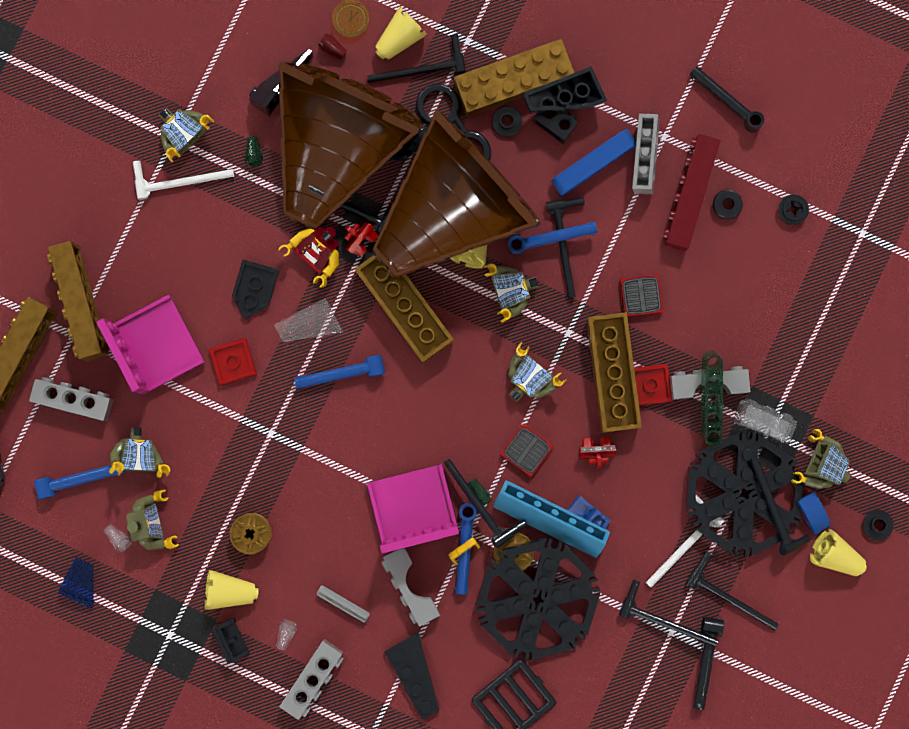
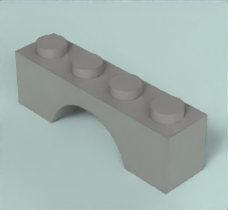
[670,366,751,400]
[382,548,440,627]

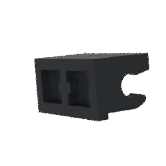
[212,618,250,664]

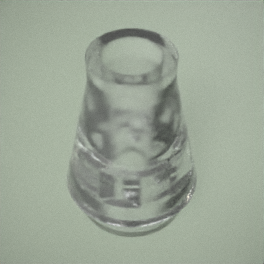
[103,524,132,552]
[276,619,297,650]

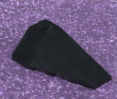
[249,49,313,117]
[522,66,607,112]

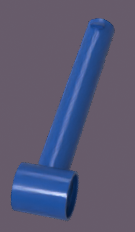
[508,221,598,255]
[294,355,385,389]
[34,465,126,500]
[454,502,477,594]

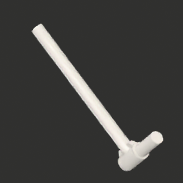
[133,161,234,200]
[646,495,725,588]

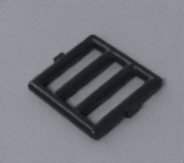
[472,659,556,729]

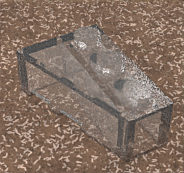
[274,297,343,342]
[732,398,798,444]

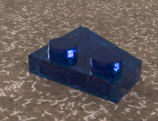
[58,557,94,608]

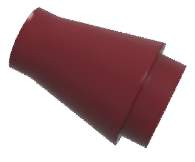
[318,33,347,59]

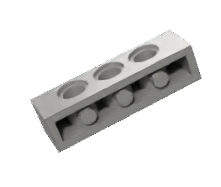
[632,113,660,194]
[29,377,114,422]
[279,639,344,720]

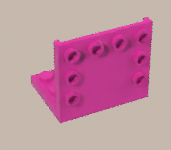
[96,295,205,395]
[367,464,459,553]

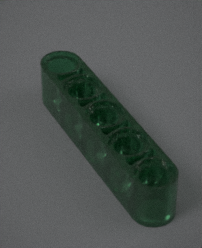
[701,350,723,447]

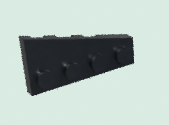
[384,632,439,720]

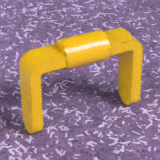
[448,538,480,565]

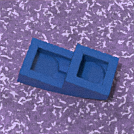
[797,492,831,535]
[567,495,611,529]

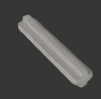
[317,585,370,623]

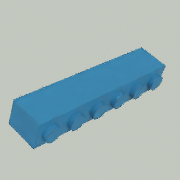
[493,480,610,558]

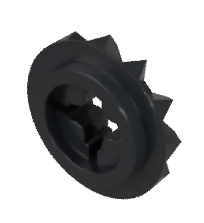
[778,194,809,225]

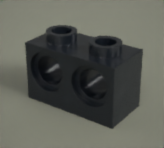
[533,110,578,144]

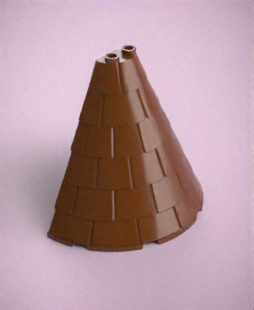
[278,61,422,230]
[373,110,541,278]

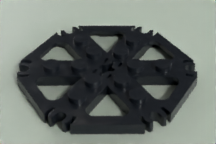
[685,432,803,556]
[476,538,600,660]

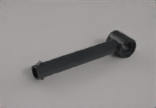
[689,66,765,133]
[693,616,724,710]

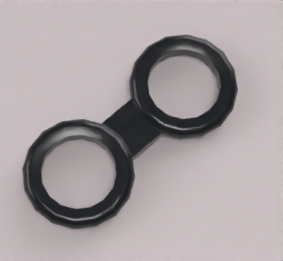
[416,84,491,161]

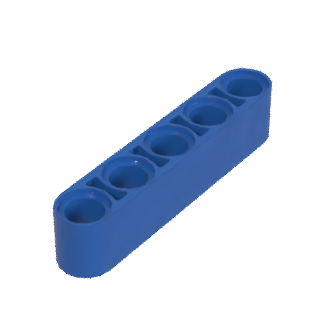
[551,129,636,196]

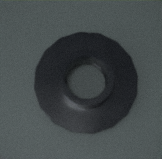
[492,107,522,136]
[713,190,743,219]
[863,510,893,541]

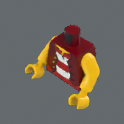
[279,227,340,288]

